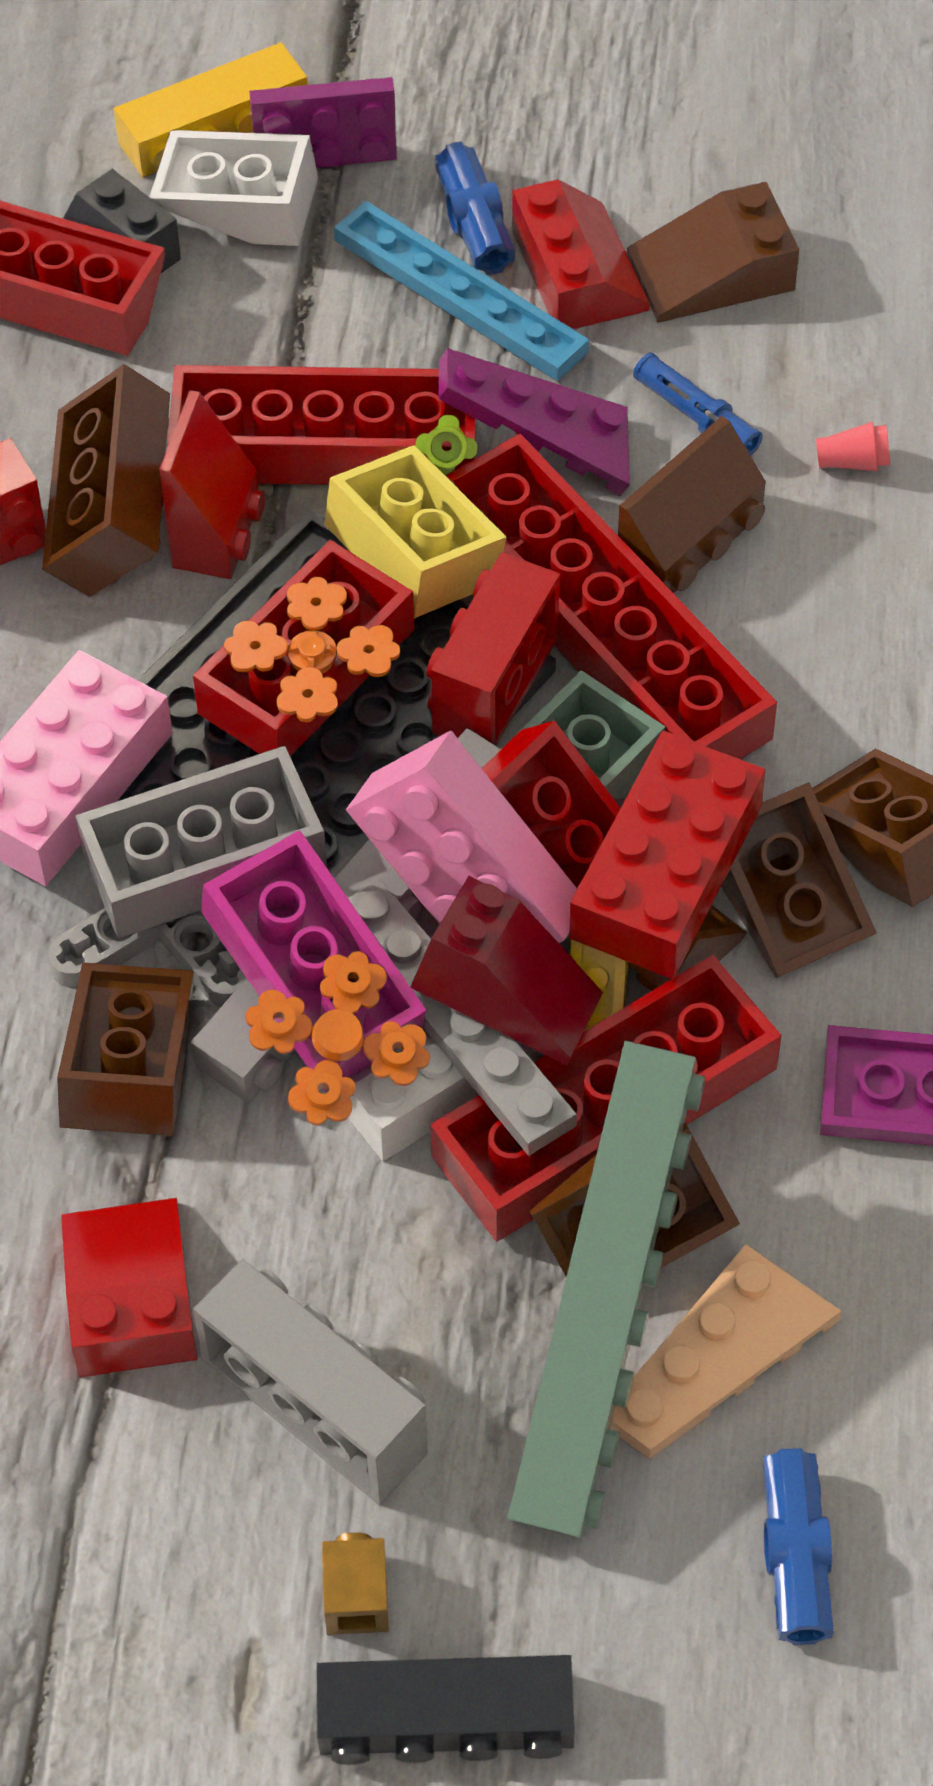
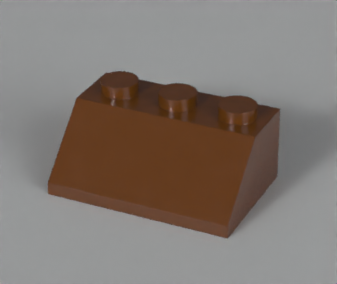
[618,416,766,593]

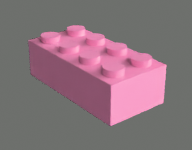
[0,650,173,887]
[346,731,577,943]

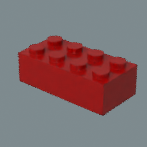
[193,540,414,756]
[569,730,766,980]

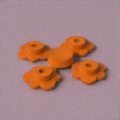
[224,577,400,722]
[245,951,430,1126]

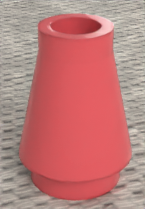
[816,421,891,472]

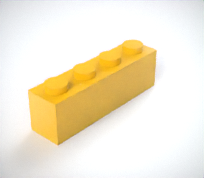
[113,42,308,178]

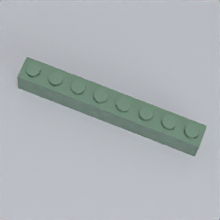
[507,1041,706,1539]

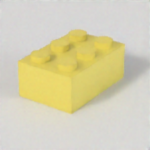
[324,445,506,618]

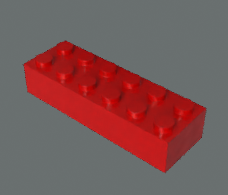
[167,365,477,485]
[430,955,782,1243]

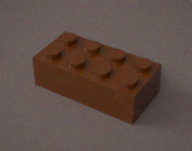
[42,364,170,597]

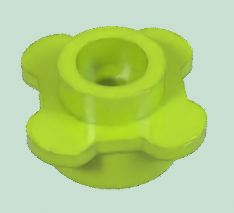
[416,415,478,476]

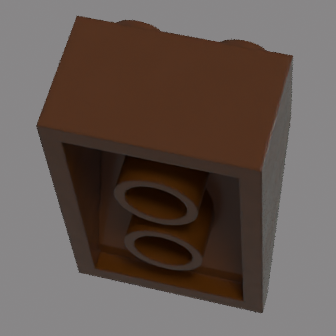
[627,181,800,323]
[812,748,933,907]
[721,782,877,978]
[57,962,194,1136]
[530,1122,740,1277]

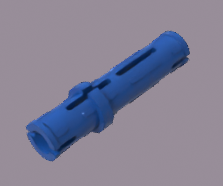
[633,352,763,456]

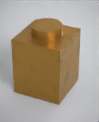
[322,1532,389,1635]

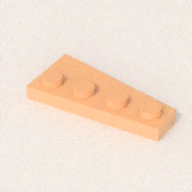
[610,1244,842,1459]

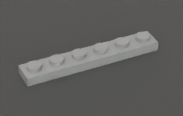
[348,879,577,1156]

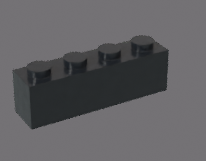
[317,1655,574,1765]

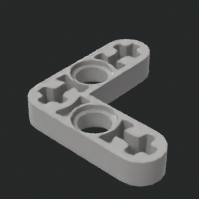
[48,908,246,1007]

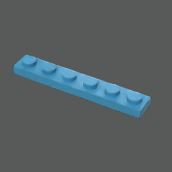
[334,200,589,381]

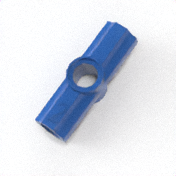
[435,141,515,275]
[763,1448,834,1645]

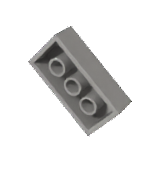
[75,746,327,939]
[193,1258,428,1506]

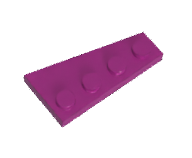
[439,348,630,496]

